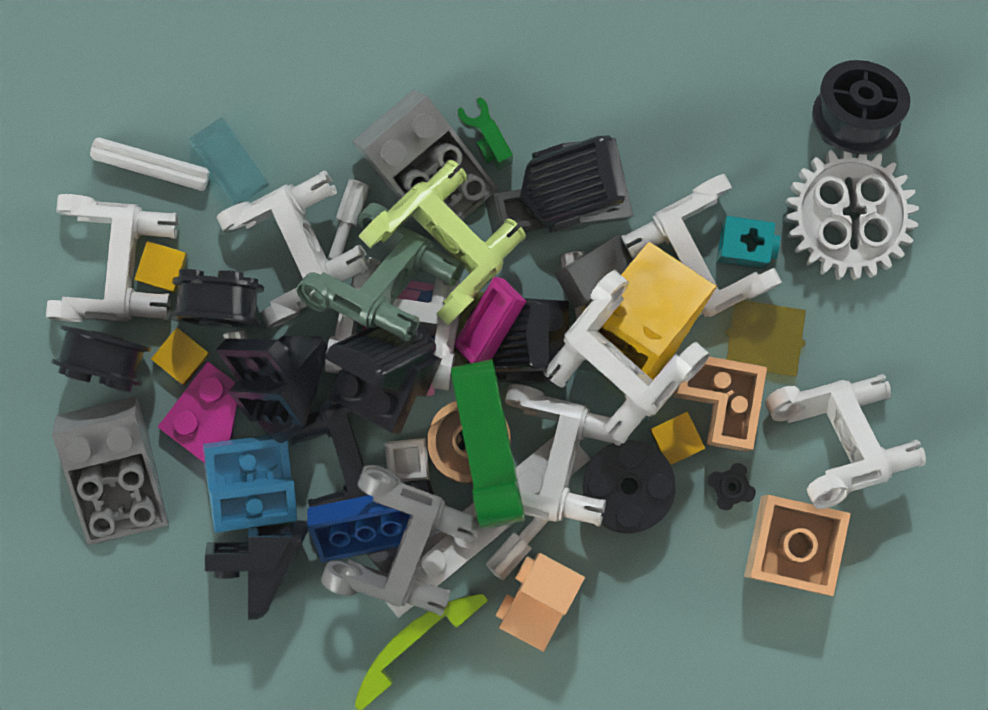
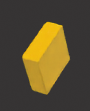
[134,241,188,293]
[151,328,210,386]
[650,411,705,465]

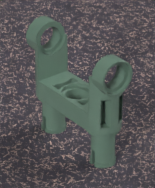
[296,203,465,342]

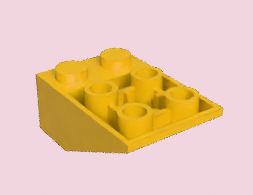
[599,242,717,380]

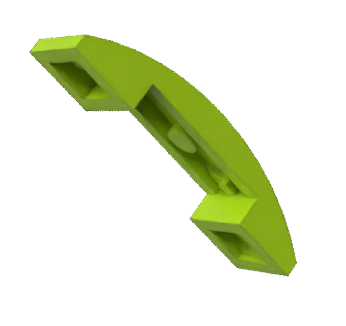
[354,593,488,710]

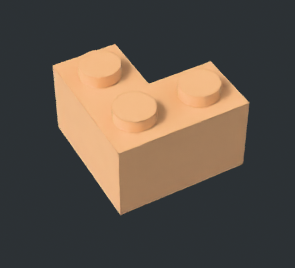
[673,356,767,452]
[495,553,585,652]

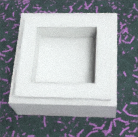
[385,438,430,482]

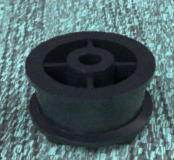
[812,60,910,155]
[169,269,264,329]
[51,324,151,393]
[583,440,676,533]

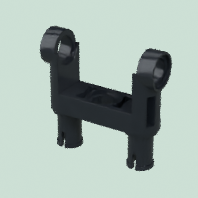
[289,400,434,507]

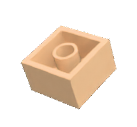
[744,495,851,596]

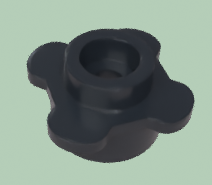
[708,463,756,510]

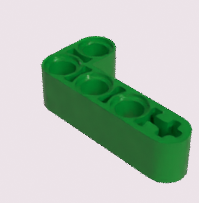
[451,359,525,530]

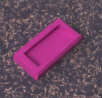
[455,276,527,363]

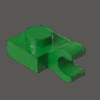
[458,97,513,171]

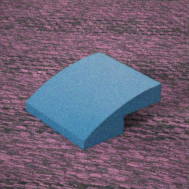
[203,435,297,533]

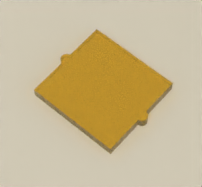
[726,300,806,377]

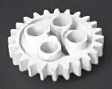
[784,150,919,281]

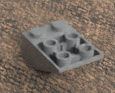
[352,89,499,242]
[52,396,169,545]

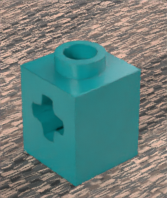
[716,216,781,269]

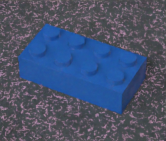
[307,495,411,563]

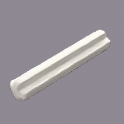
[90,137,210,191]

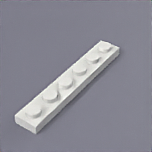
[386,436,591,618]

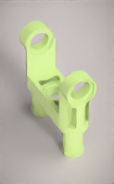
[359,160,526,326]

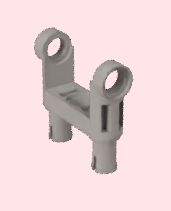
[321,465,479,616]

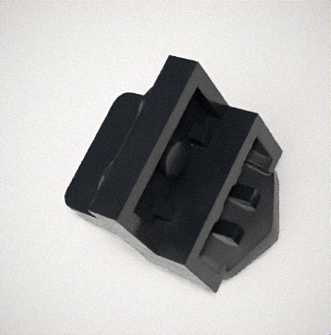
[520,135,634,233]
[466,298,569,384]
[325,324,442,434]
[216,336,328,443]
[205,521,309,620]

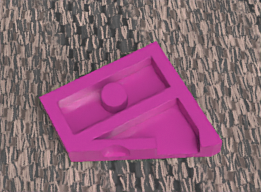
[157,361,238,463]

